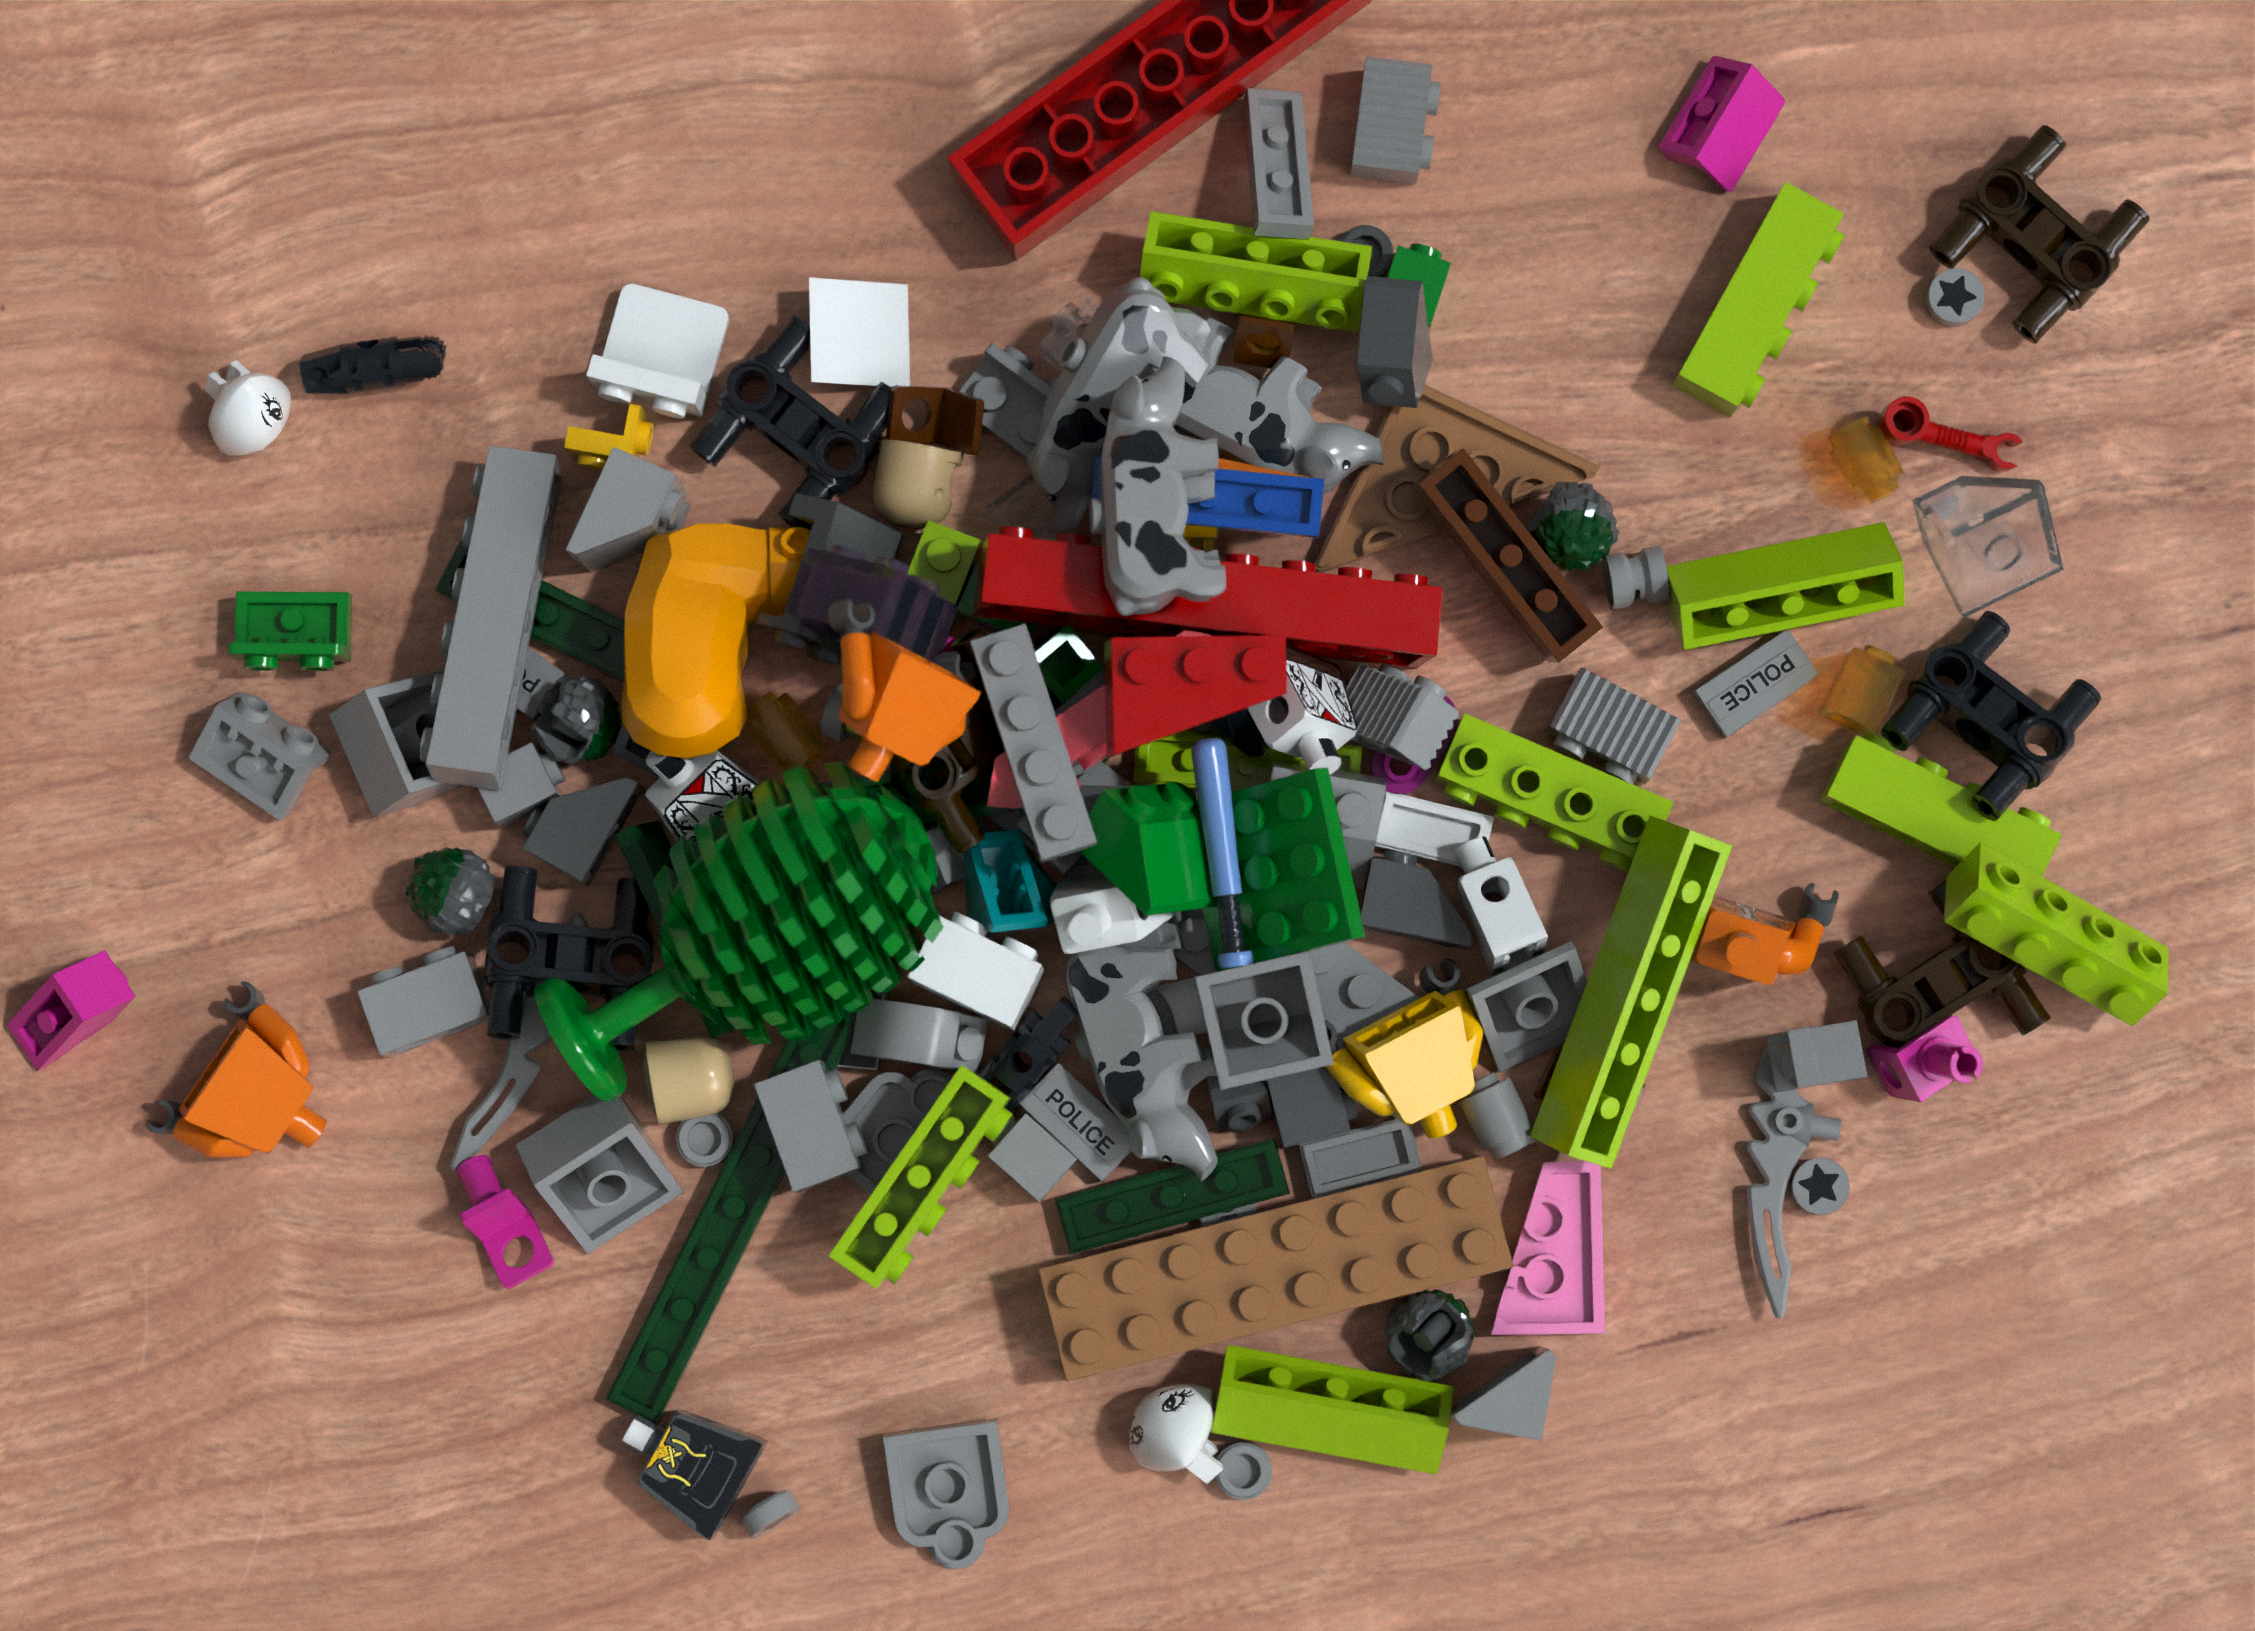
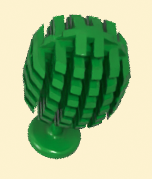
[534,761,944,1103]

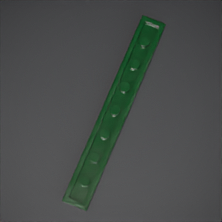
[606,1006,857,1424]

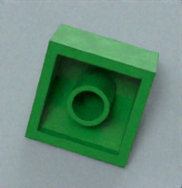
[1080,782,1218,916]

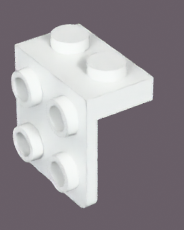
[586,284,729,419]

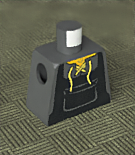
[621,1410,768,1541]

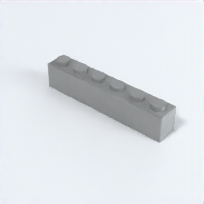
[420,445,562,791]

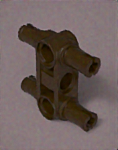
[1929,125,2150,344]
[889,628,1005,853]
[1834,881,2051,1091]

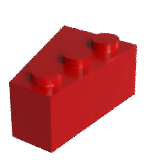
[1104,635,1287,758]

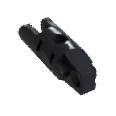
[300,335,446,394]
[978,996,1077,1113]

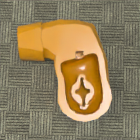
[622,523,811,759]

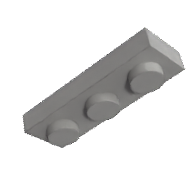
[1243,88,1314,239]

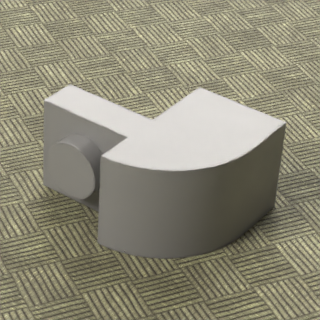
[850,999,988,1075]
[1766,1020,1867,1092]

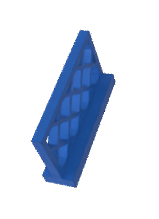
[1092,457,1325,538]

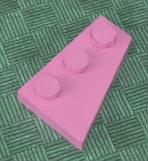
[1489,1161,1605,1335]

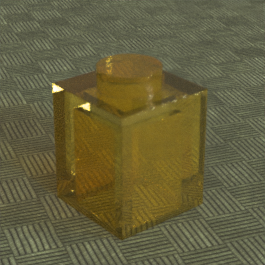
[1818,645,1906,737]

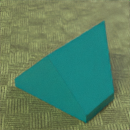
[964,829,1056,932]

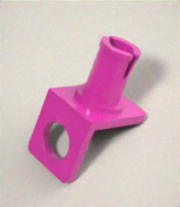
[1866,1015,1983,1103]
[456,1155,555,1289]

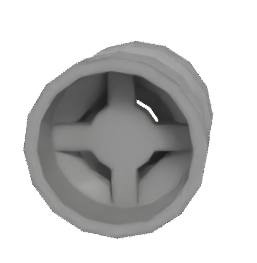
[1602,546,1669,610]

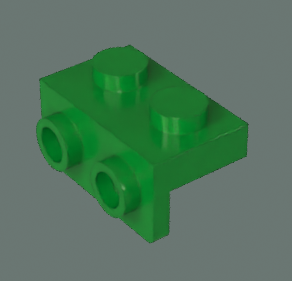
[228,591,352,671]

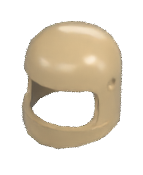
[872,439,964,528]
[643,1035,734,1125]

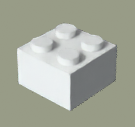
[908,912,1045,1032]

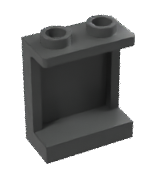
[756,493,904,666]

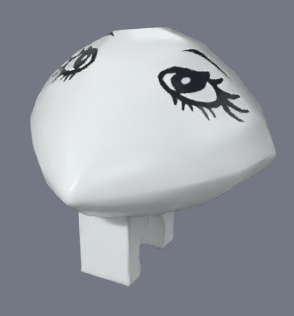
[204,360,291,455]
[1129,1383,1223,1483]

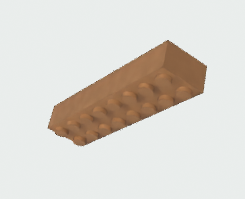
[1039,1156,1514,1382]

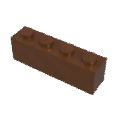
[1411,448,1603,663]

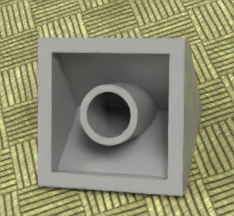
[1464,941,1587,1073]
[1450,1346,1556,1440]

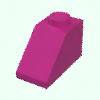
[7,950,136,1071]

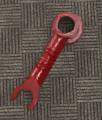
[1876,396,2023,472]

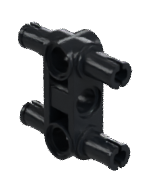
[690,315,891,529]
[1881,611,2101,821]
[484,866,654,1052]

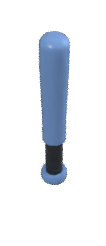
[1191,738,1253,968]

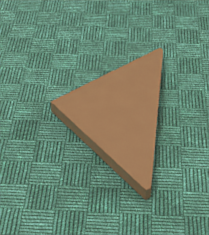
[1315,385,1600,573]

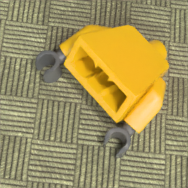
[1325,958,1483,1138]

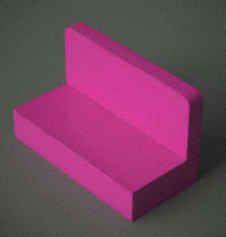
[1657,55,1785,192]

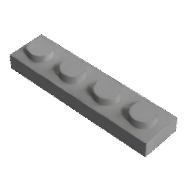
[970,624,1097,863]

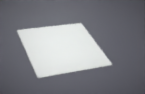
[809,277,910,387]

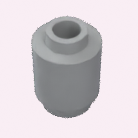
[1459,1072,1535,1161]

